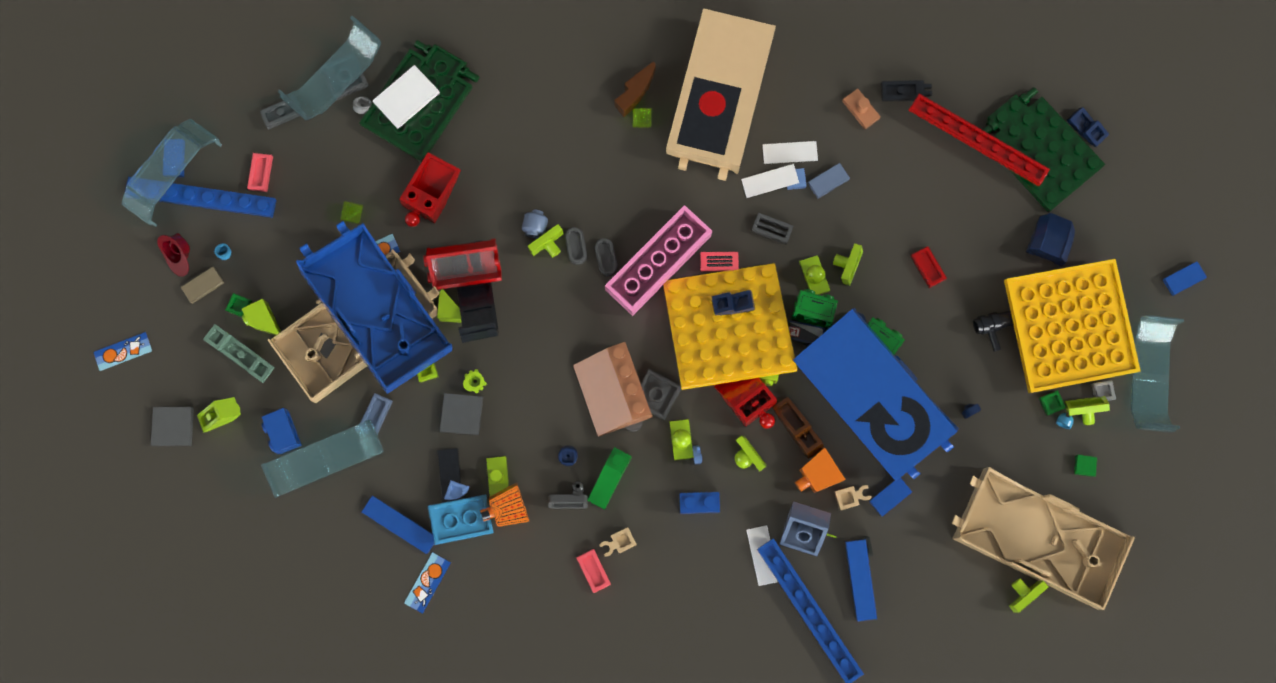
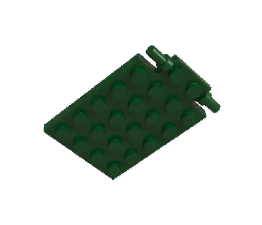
[359,40,480,162]
[982,87,1106,213]

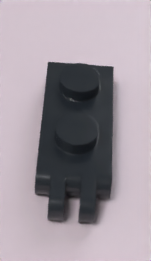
[881,80,932,101]

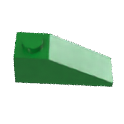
[588,447,632,510]

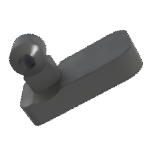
[548,481,588,509]

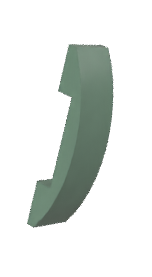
[203,324,275,383]

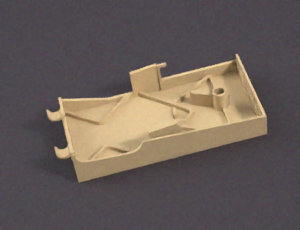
[952,467,1135,610]

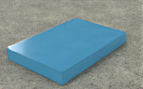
[428,495,494,545]

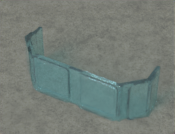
[277,16,381,121]
[121,119,222,227]
[1131,316,1184,433]
[261,419,384,498]

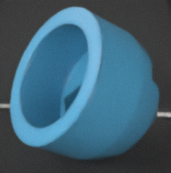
[214,243,231,260]
[1056,413,1074,429]

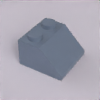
[779,501,831,556]

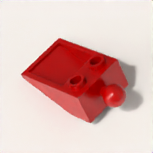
[399,152,461,227]
[713,378,777,429]

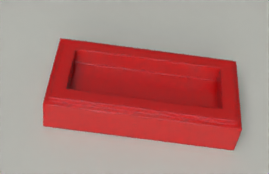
[911,246,947,288]

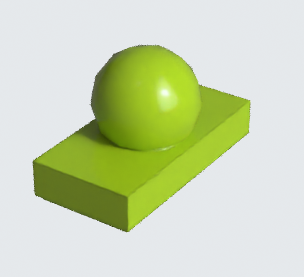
[799,255,830,295]
[669,419,694,461]
[734,436,767,471]

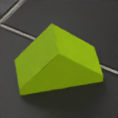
[437,289,462,323]

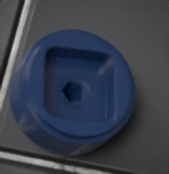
[961,403,981,419]
[558,445,578,466]

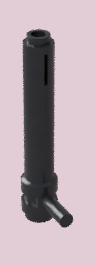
[973,311,1013,352]

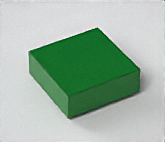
[225,293,252,317]
[1039,390,1066,416]
[1074,455,1097,477]

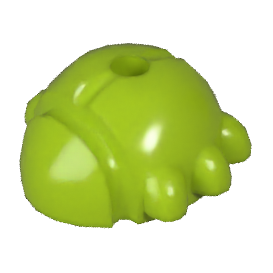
[463,369,487,393]

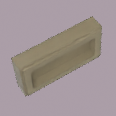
[181,267,224,304]

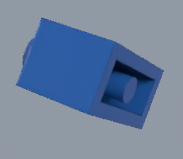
[261,408,302,454]
[679,492,720,514]

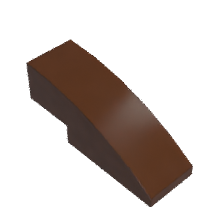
[614,61,656,117]
[772,397,824,459]

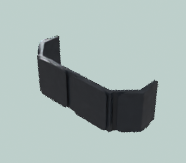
[451,240,499,343]

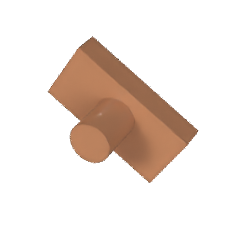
[842,89,880,130]

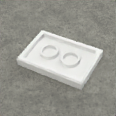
[373,65,440,129]

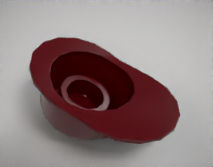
[157,233,190,276]

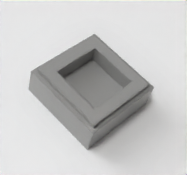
[1091,380,1116,401]

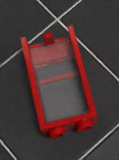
[423,238,502,290]

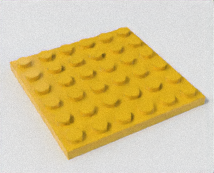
[1004,259,1141,393]
[663,263,797,390]

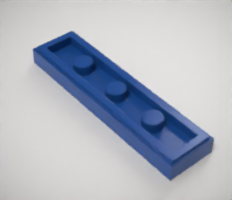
[362,496,434,554]
[845,539,877,621]

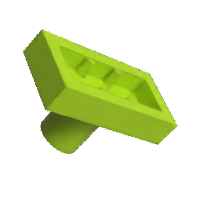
[528,224,564,258]
[833,243,863,286]
[1065,396,1110,425]
[486,456,509,496]
[1009,578,1049,613]

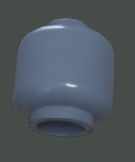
[522,209,548,239]

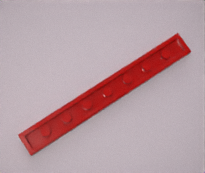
[908,93,1050,186]

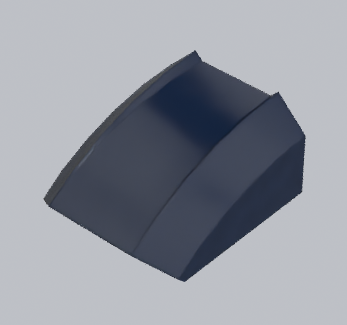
[1026,213,1075,266]

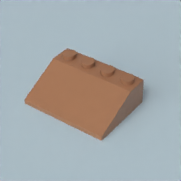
[573,342,653,437]

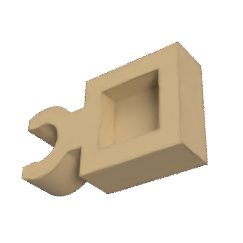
[834,485,872,511]
[600,527,636,557]

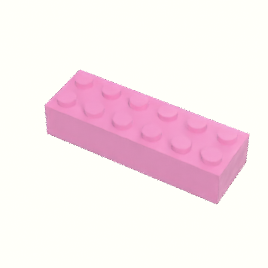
[605,205,712,316]

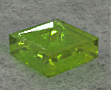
[633,108,651,127]
[340,201,363,224]

